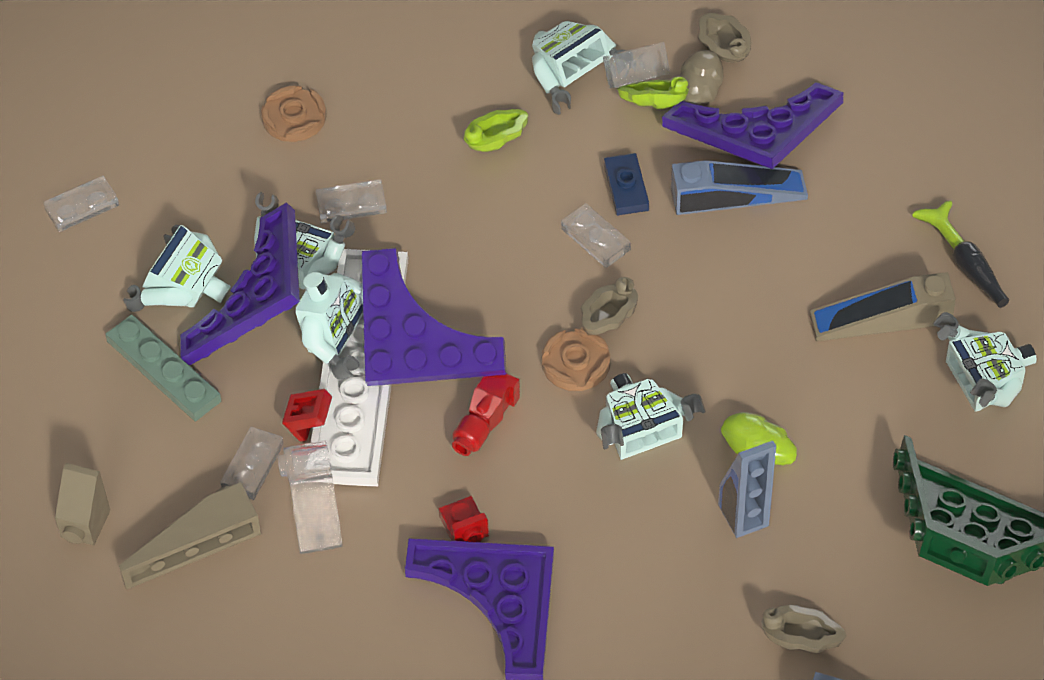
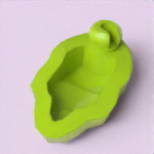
[617,77,689,109]
[464,109,529,152]
[721,412,797,465]

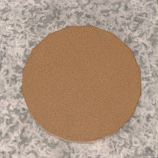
[261,86,326,142]
[542,328,610,391]

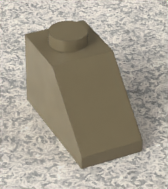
[55,463,110,545]

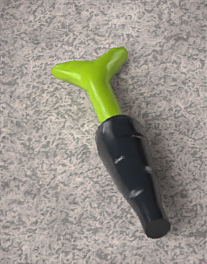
[912,201,1009,308]

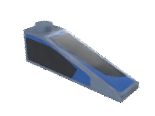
[671,160,808,215]
[718,441,776,538]

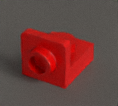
[282,389,332,442]
[438,495,489,542]

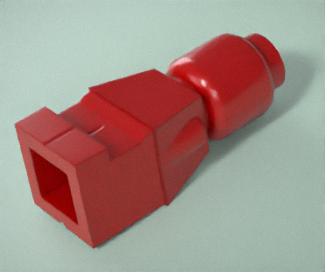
[452,373,520,456]

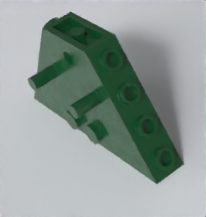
[893,435,1044,586]

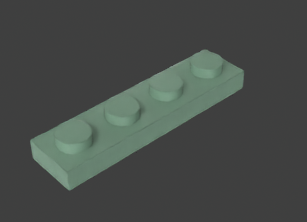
[105,314,222,422]

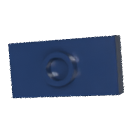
[604,153,649,216]

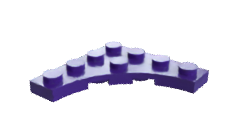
[662,82,844,169]
[180,202,300,366]
[362,248,506,386]
[405,538,554,680]

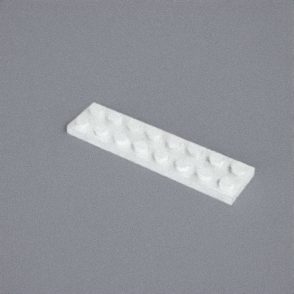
[306,249,408,487]

